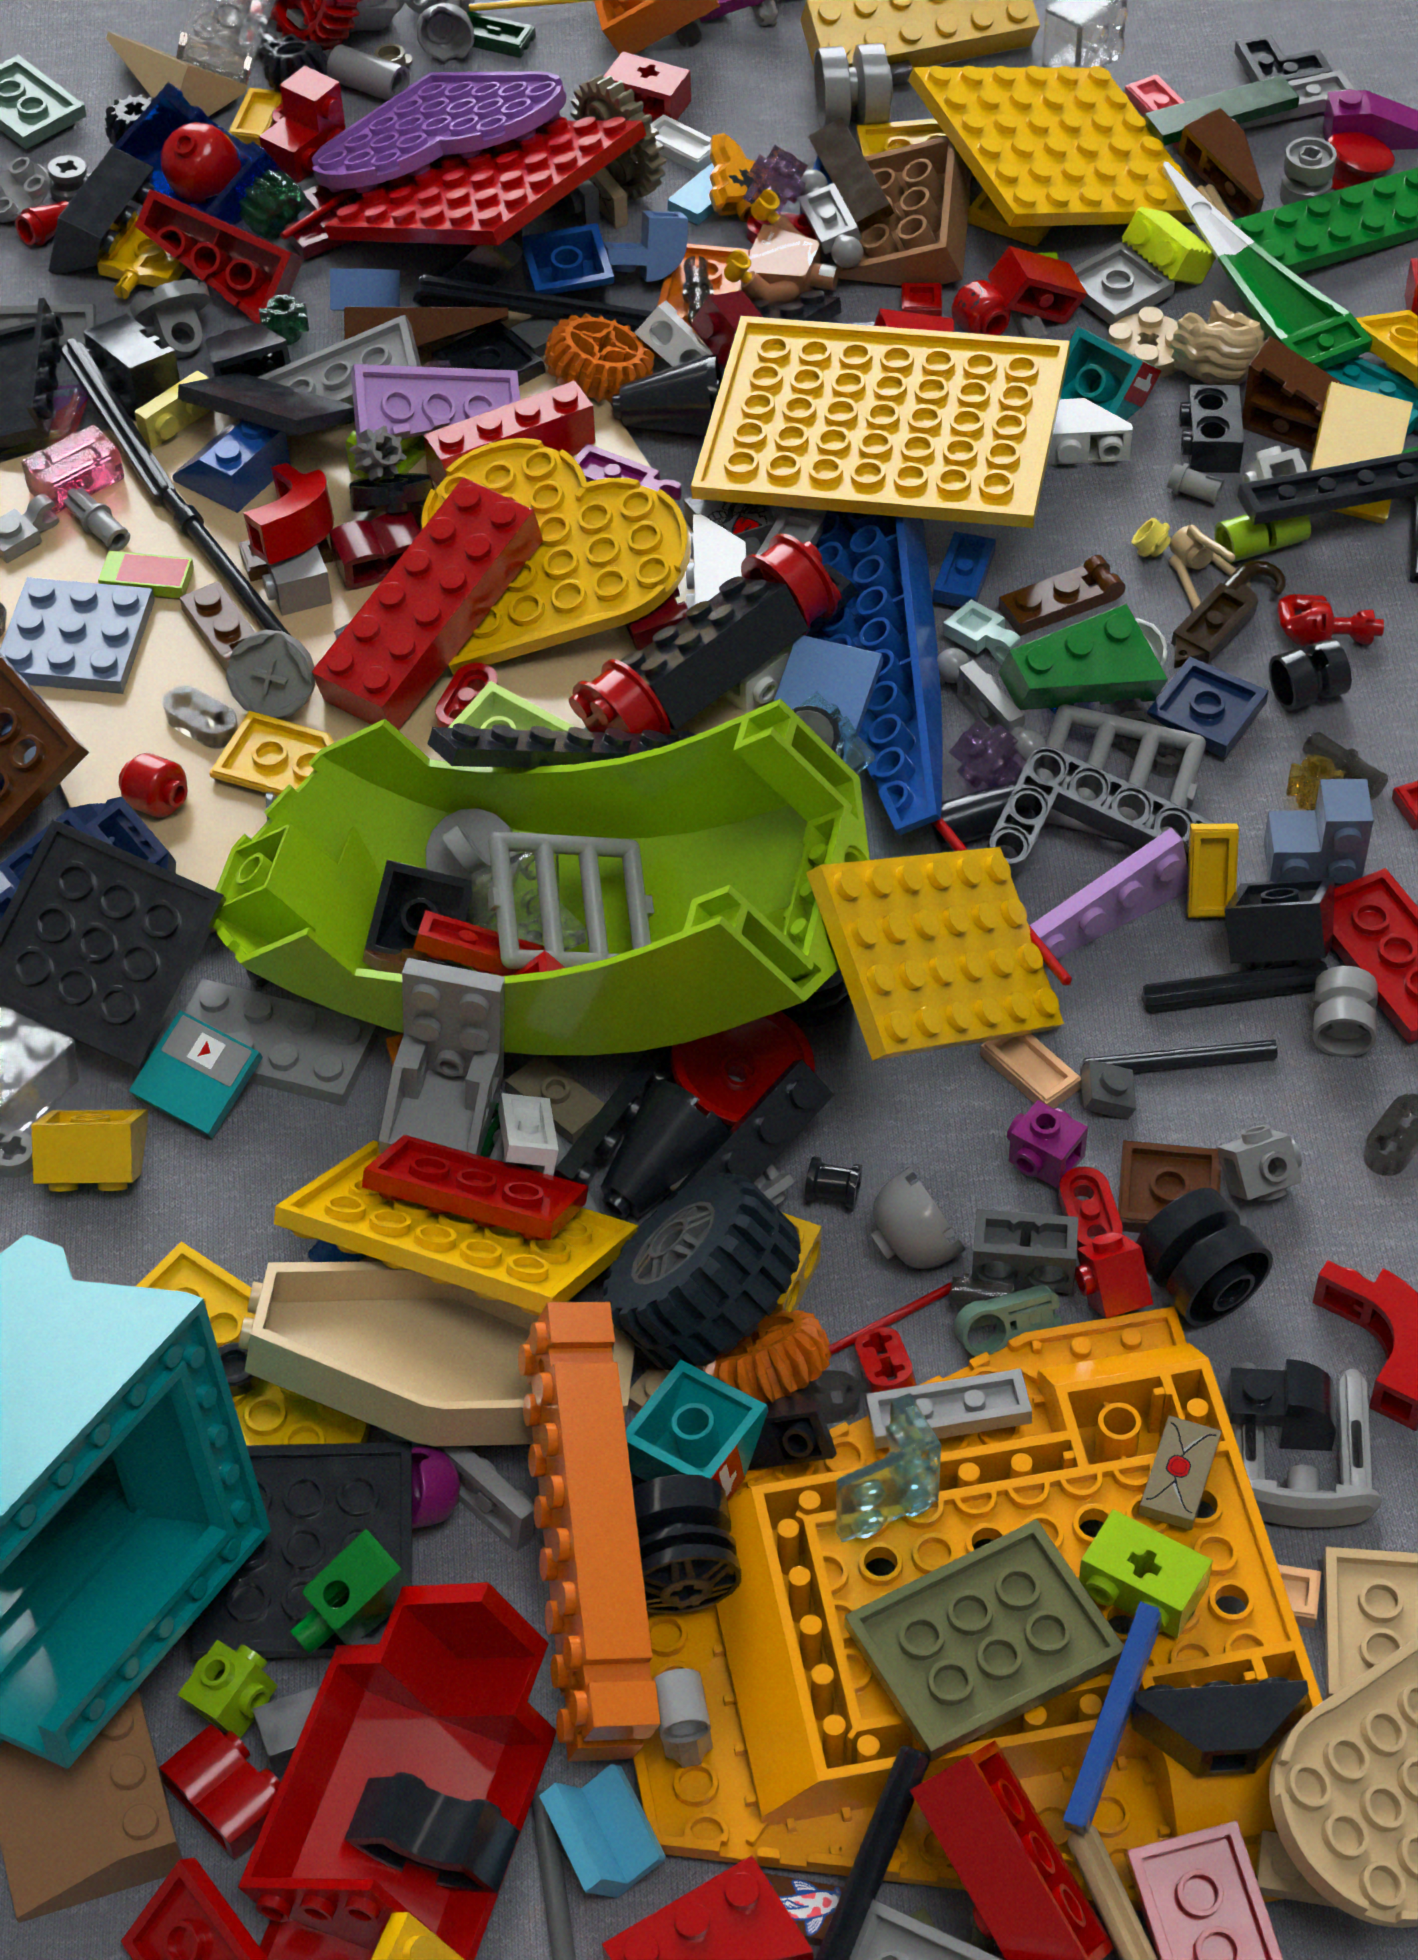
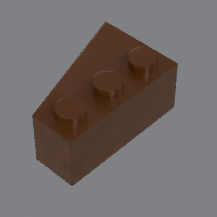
[1242,336,1345,453]

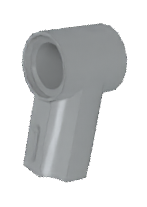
[653,1668,713,1768]

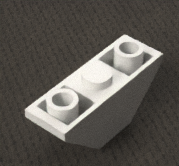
[1047,398,1133,465]
[686,514,746,609]

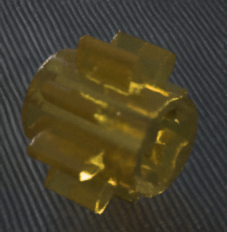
[1286,755,1344,810]

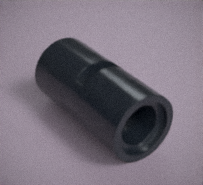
[931,780,1032,848]

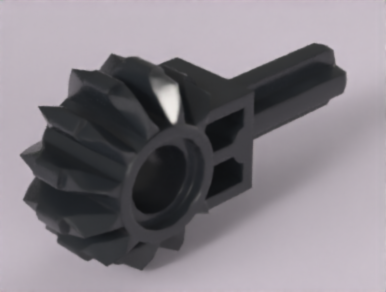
[253,29,328,93]

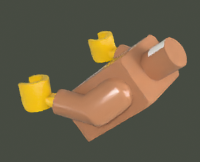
[724,189,839,306]

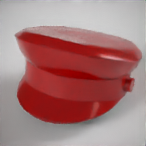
[1328,132,1395,190]

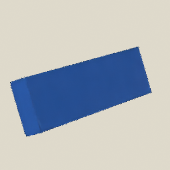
[1063,1601,1162,1836]

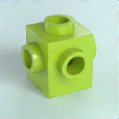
[177,1640,278,1739]

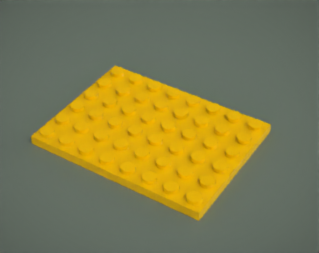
[691,316,1070,528]

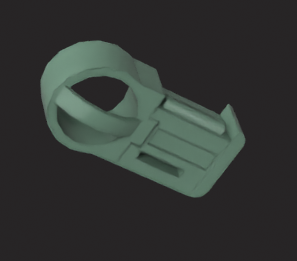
[954,1284,1063,1356]

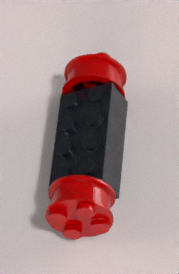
[568,533,841,735]

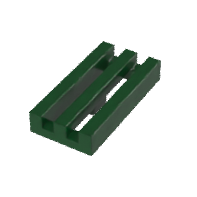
[467,11,536,58]

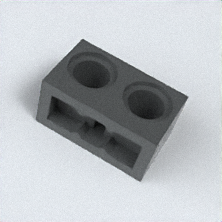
[971,1209,1078,1293]

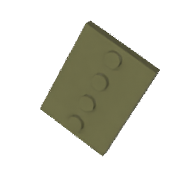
[844,1519,1124,1762]

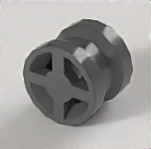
[47,155,87,202]

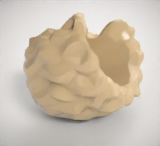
[1170,301,1264,385]

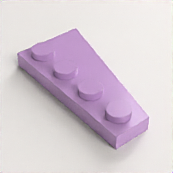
[351,364,520,444]
[1030,828,1188,966]

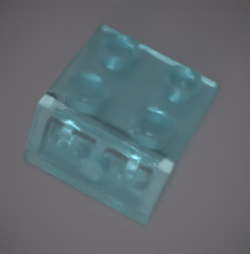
[836,1393,941,1542]

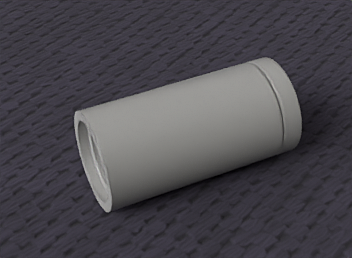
[326,45,410,101]

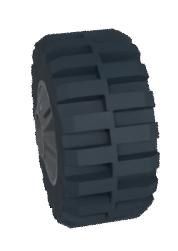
[603,1173,801,1370]

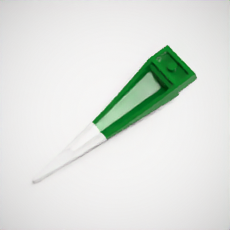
[1162,161,1373,370]

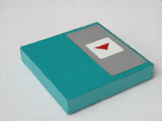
[128,1010,263,1139]

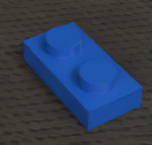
[933,531,996,607]

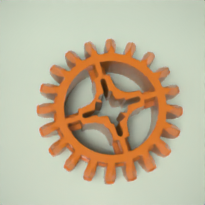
[544,313,655,404]
[695,1310,832,1404]

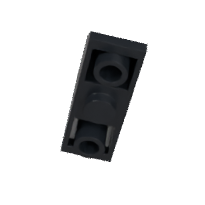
[747,1391,837,1471]
[1130,1677,1309,1777]

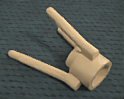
[1169,525,1251,610]

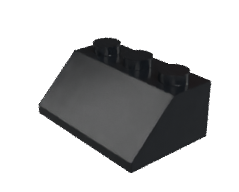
[48,146,155,275]

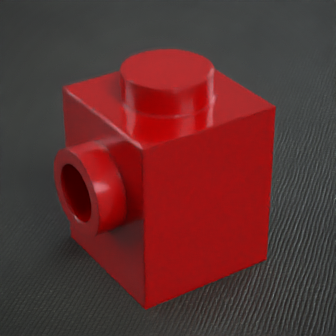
[1075,1233,1153,1319]

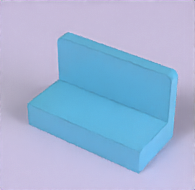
[539,1764,665,1898]

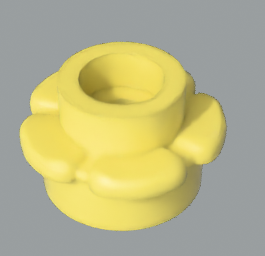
[1132,518,1171,557]

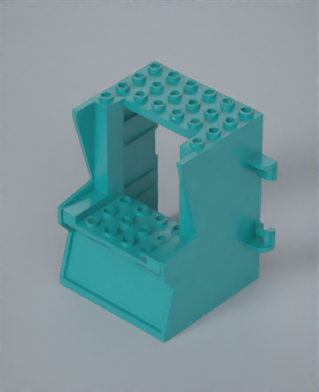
[0,1235,271,1769]

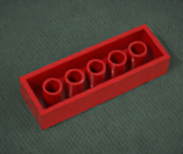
[312,477,543,730]

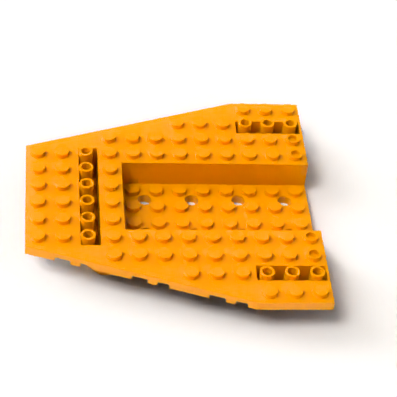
[633,1306,1323,1911]

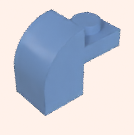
[603,211,688,282]
[330,268,400,311]

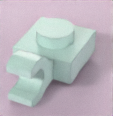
[943,599,1021,665]

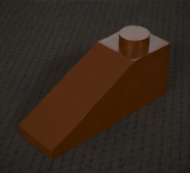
[1177,107,1265,218]

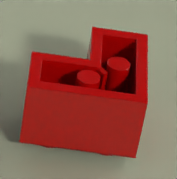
[259,66,346,184]

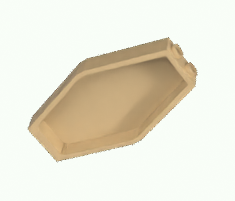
[238,1262,635,1446]

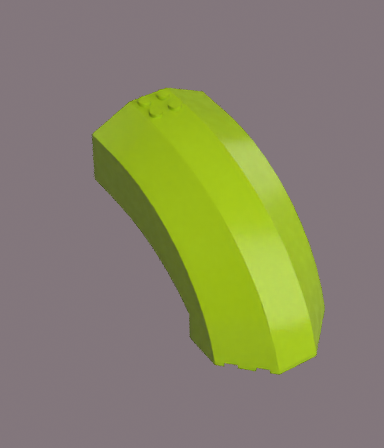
[213,698,870,1055]

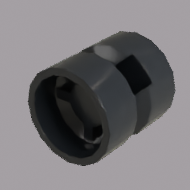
[1269,638,1352,711]

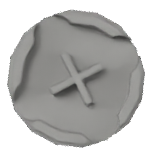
[130,279,210,358]
[226,630,315,719]
[426,808,519,887]

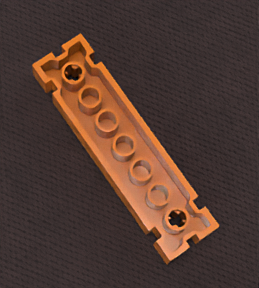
[518,1302,661,1762]

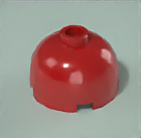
[161,122,241,204]

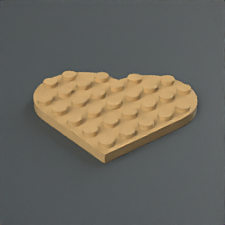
[1269,1636,1418,1928]

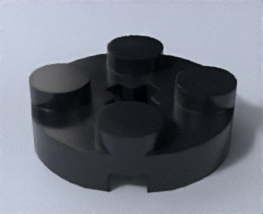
[349,473,434,513]

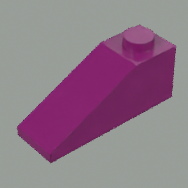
[1322,89,1418,150]

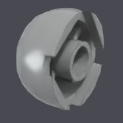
[871,1166,966,1269]

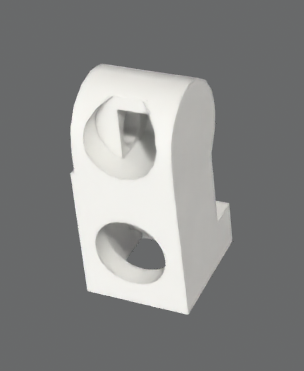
[634,300,713,367]

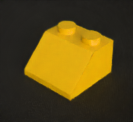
[31,1109,148,1192]

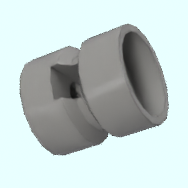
[1280,137,1337,205]
[1313,966,1378,1057]

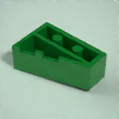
[998,603,1168,710]

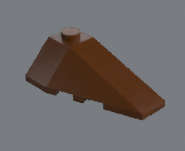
[344,307,509,350]

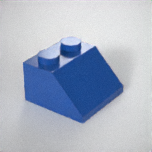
[521,223,615,295]
[172,419,291,513]

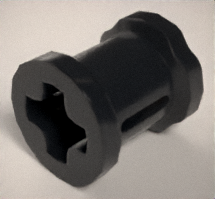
[805,1156,863,1209]

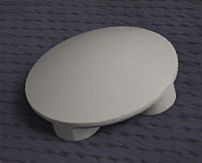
[0,157,51,222]

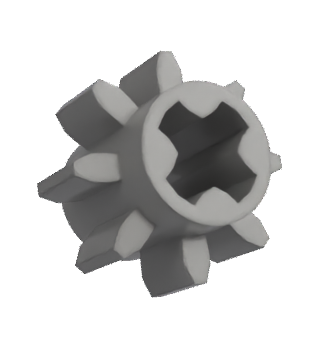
[350,426,406,482]

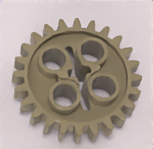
[571,74,666,200]

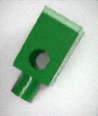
[289,1529,413,1655]

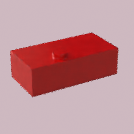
[910,1740,1115,1960]

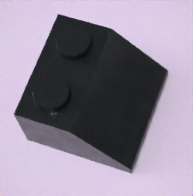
[364,859,492,965]
[1225,878,1335,969]

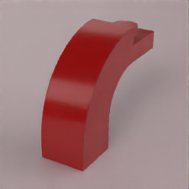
[243,463,335,565]
[1312,1260,1418,1431]

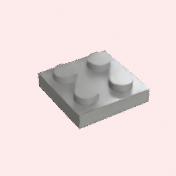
[1073,242,1175,325]

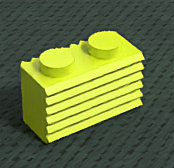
[1122,206,1216,285]

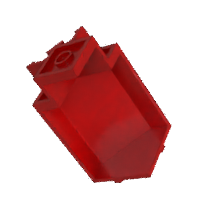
[237,1582,557,1960]

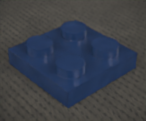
[1146,656,1269,758]

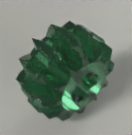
[239,170,306,239]

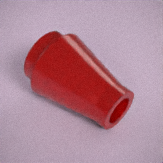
[15,201,69,246]

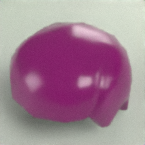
[411,1445,461,1529]

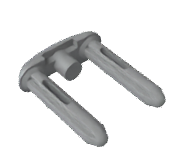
[1233,1362,1382,1527]

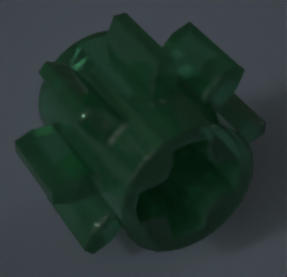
[259,295,309,345]

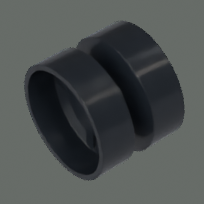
[1136,1188,1273,1326]

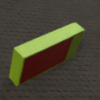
[98,551,194,599]

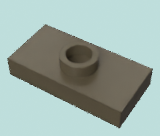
[505,1055,605,1144]

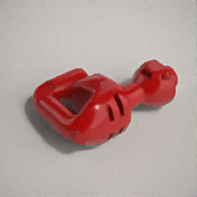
[1277,594,1384,646]

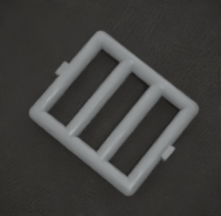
[1032,704,1206,840]
[487,831,654,969]

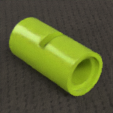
[1214,514,1311,564]

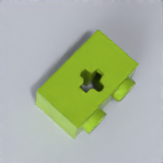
[1079,1509,1213,1639]

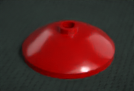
[670,1011,815,1126]

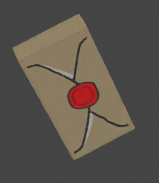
[1139,1416,1221,1530]

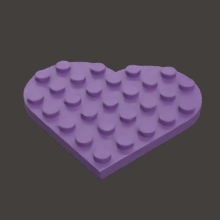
[312,71,567,193]

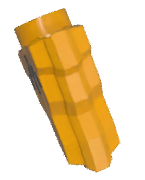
[708,133,784,222]

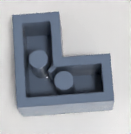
[1264,779,1374,883]

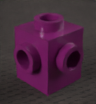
[1006,1100,1088,1189]

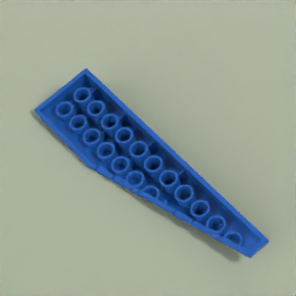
[784,507,943,836]

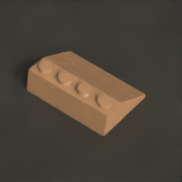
[836,136,972,285]
[0,1687,183,1923]

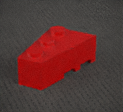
[602,1855,814,1960]

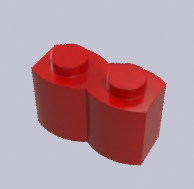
[159,1724,281,1860]

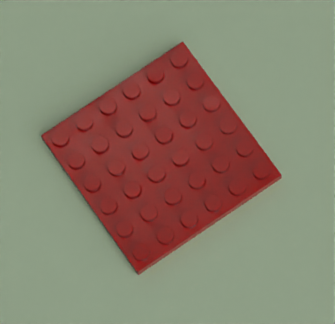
[324,117,647,246]

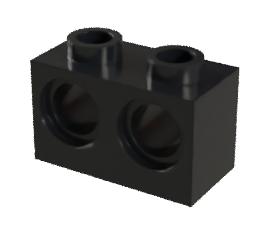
[1179,385,1244,473]

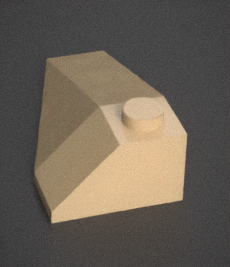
[106,31,248,121]

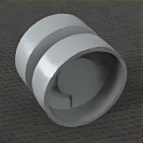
[814,43,893,129]

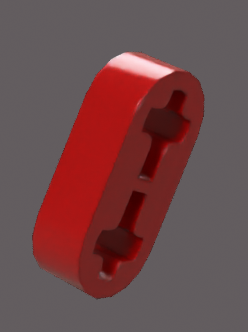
[855,1327,917,1393]

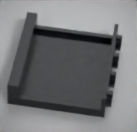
[0,298,64,449]

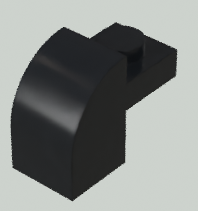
[1229,1359,1336,1451]

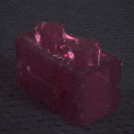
[21,424,125,514]

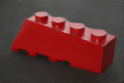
[135,189,304,326]
[424,381,596,487]

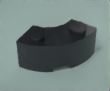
[345,1772,520,1893]

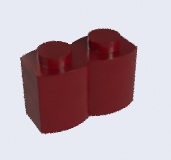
[329,511,421,588]

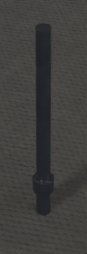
[161,488,291,636]

